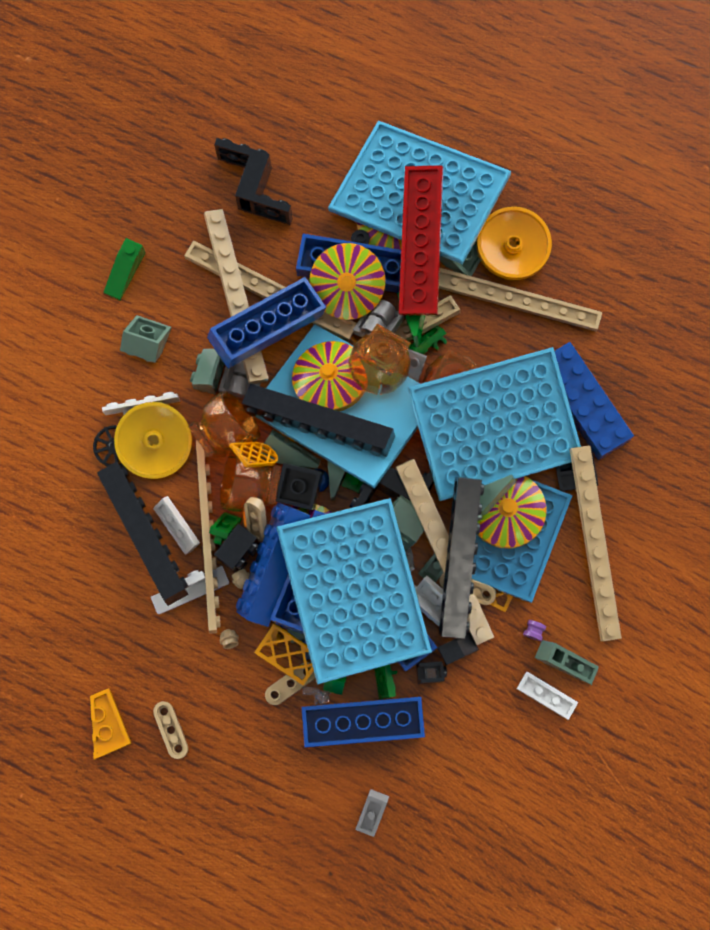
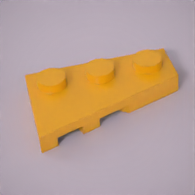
[90,688,132,760]

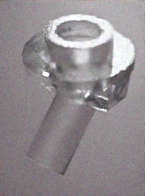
[303,687,331,706]

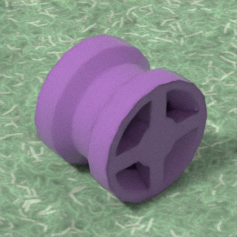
[523,620,547,642]

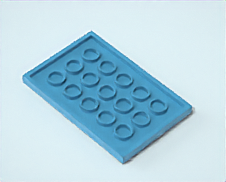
[472,480,573,603]

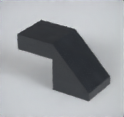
[437,633,479,666]

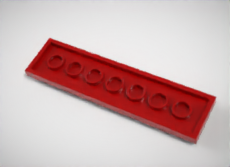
[399,165,443,315]

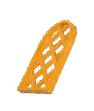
[229,442,278,468]

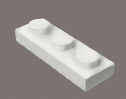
[153,496,200,555]
[516,672,578,720]

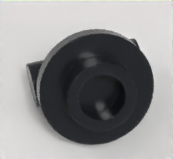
[351,230,370,244]

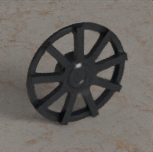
[93,425,124,467]

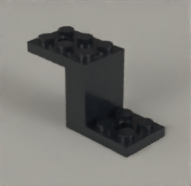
[214,138,293,225]
[349,467,434,508]

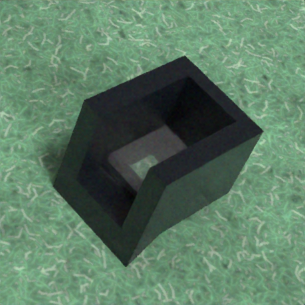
[416,661,447,684]

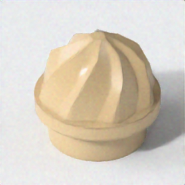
[231,569,250,589]
[219,629,239,649]

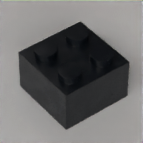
[275,463,324,510]
[214,524,260,573]

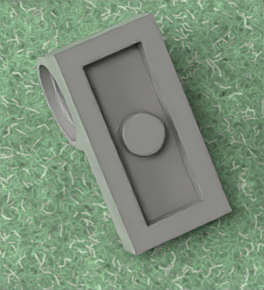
[355,789,389,837]

